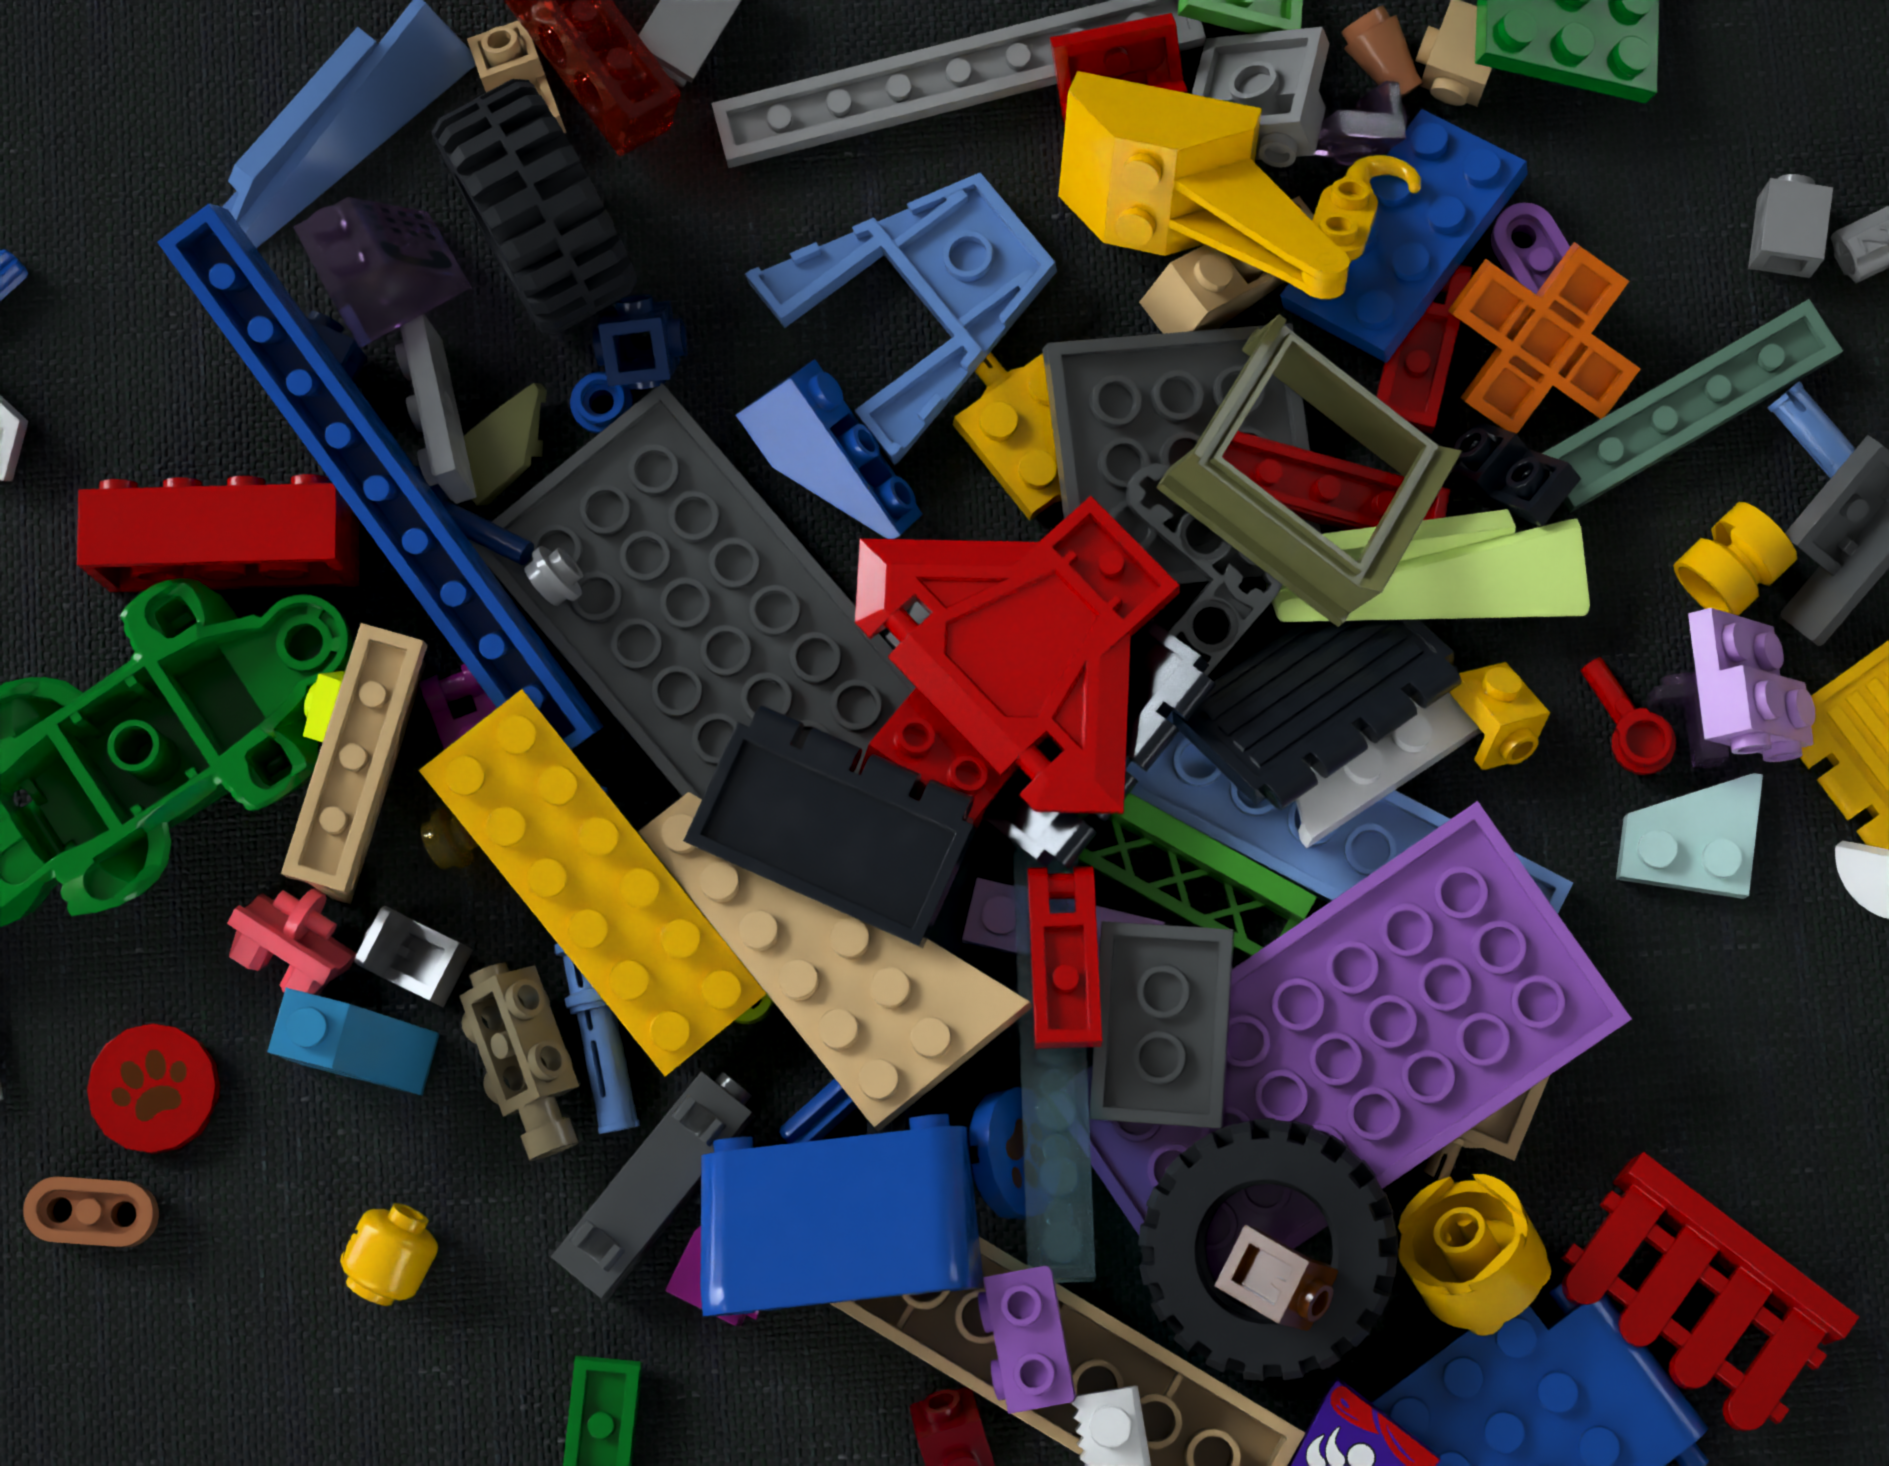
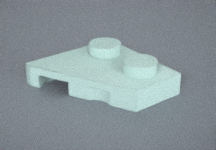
[1616,773,1763,899]

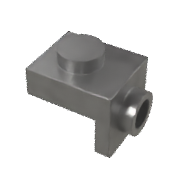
[354,906,473,1007]

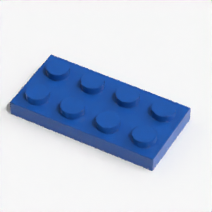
[1280,109,1528,363]

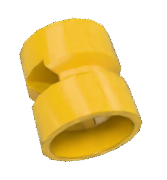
[1673,502,1797,616]

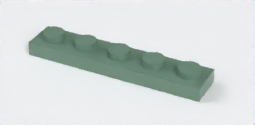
[1542,299,1843,513]

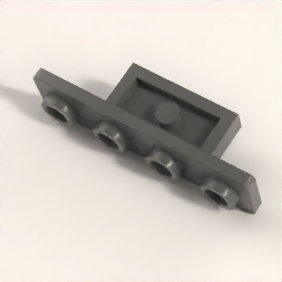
[1781,435,1889,646]

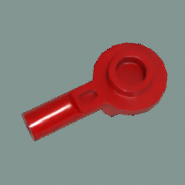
[1580,657,1676,775]

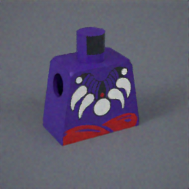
[1288,1376,1441,1466]

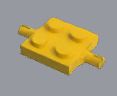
[953,352,1062,521]

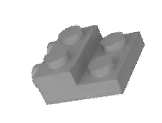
[1192,27,1330,167]

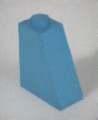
[267,988,440,1096]

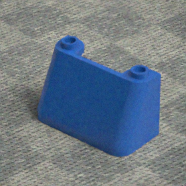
[700,1114,984,1317]

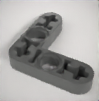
[1126,463,1282,676]

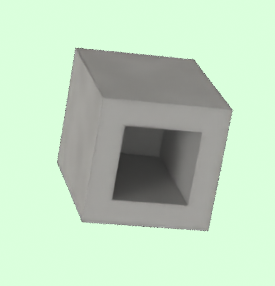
[1748,174,1833,278]

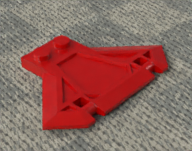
[855,496,1180,814]

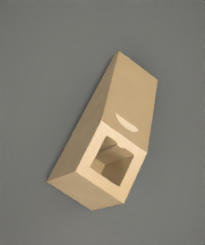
[1139,196,1314,333]

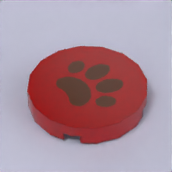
[87,1023,221,1154]

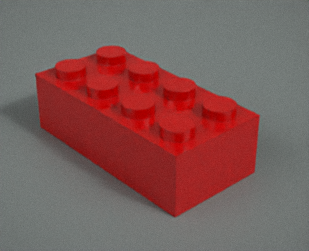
[77,474,360,592]

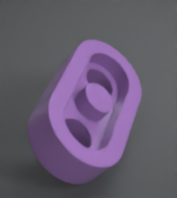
[1491,203,1570,294]

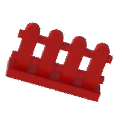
[1561,1152,1859,1432]

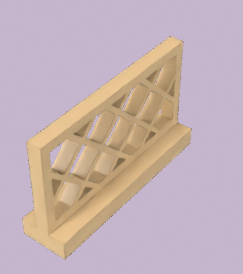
[281,623,428,904]

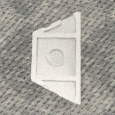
[1296,693,1482,849]

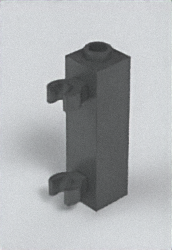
[551,1071,756,1299]

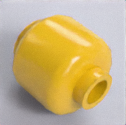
[340,1203,438,1306]

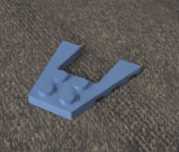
[745,172,1057,465]

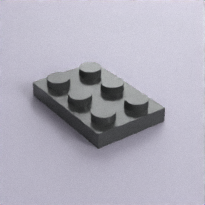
[1089,921,1235,1128]

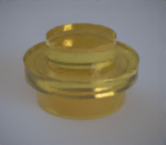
[421,807,477,870]

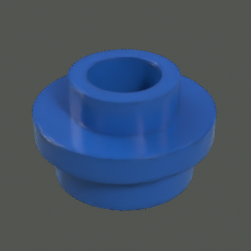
[570,372,633,434]

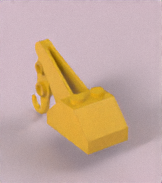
[1058,71,1421,299]

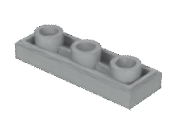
[395,310,477,504]

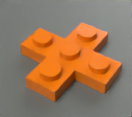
[1448,242,1641,434]

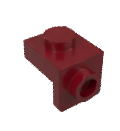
[909,1387,995,1466]

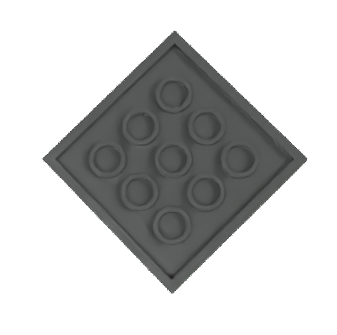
[1042,323,1321,588]

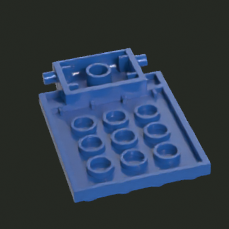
[1287,1282,1709,1466]

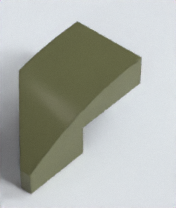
[463,383,547,506]

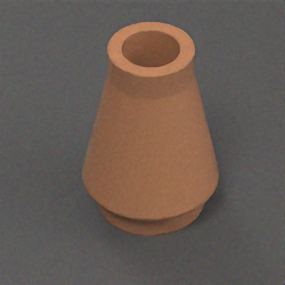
[1341,5,1423,103]

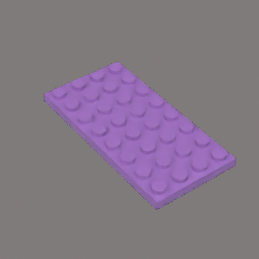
[1046,801,1632,1281]

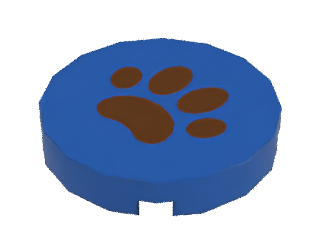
[969,1087,1060,1220]

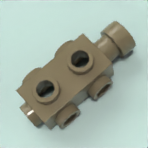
[459,962,579,1161]

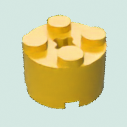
[1398,1174,1551,1336]

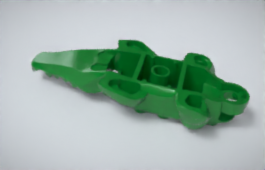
[0,578,354,927]

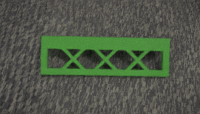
[1076,793,1317,957]

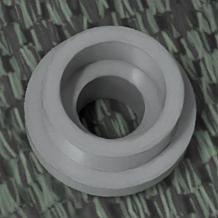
[524,546,583,607]

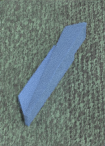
[223,0,476,249]

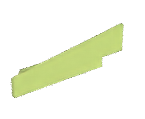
[1266,509,1590,622]

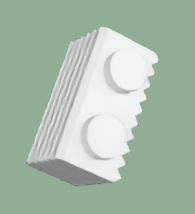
[1070,1385,1151,1466]

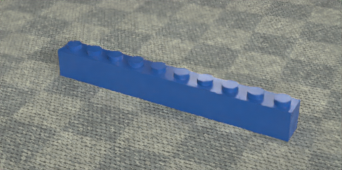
[157,204,604,750]

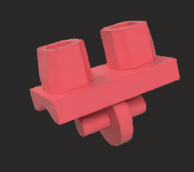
[227,888,357,996]

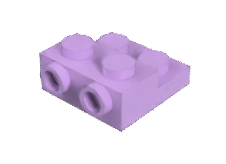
[1688,608,1816,762]

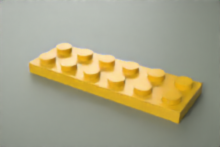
[419,689,766,1076]

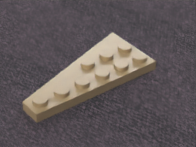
[638,792,1033,1132]

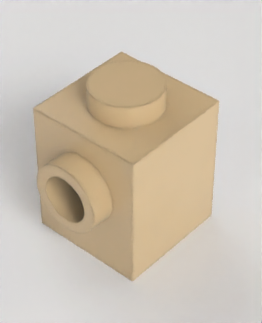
[1415,0,1492,107]

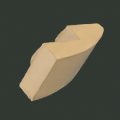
[467,18,566,133]

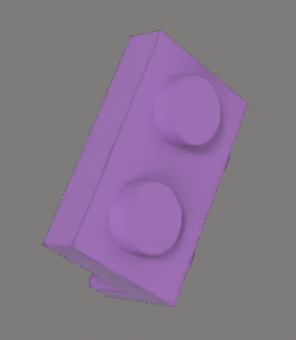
[978,1266,1076,1414]

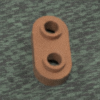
[23,1177,159,1247]

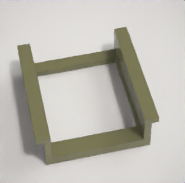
[1156,314,1462,627]

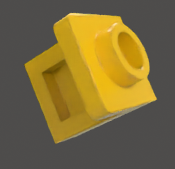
[1449,662,1550,770]

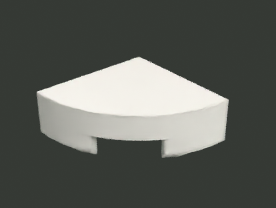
[1835,840,1889,919]

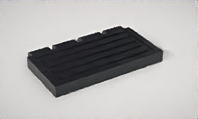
[1172,619,1462,810]
[982,620,1216,869]
[683,705,977,948]

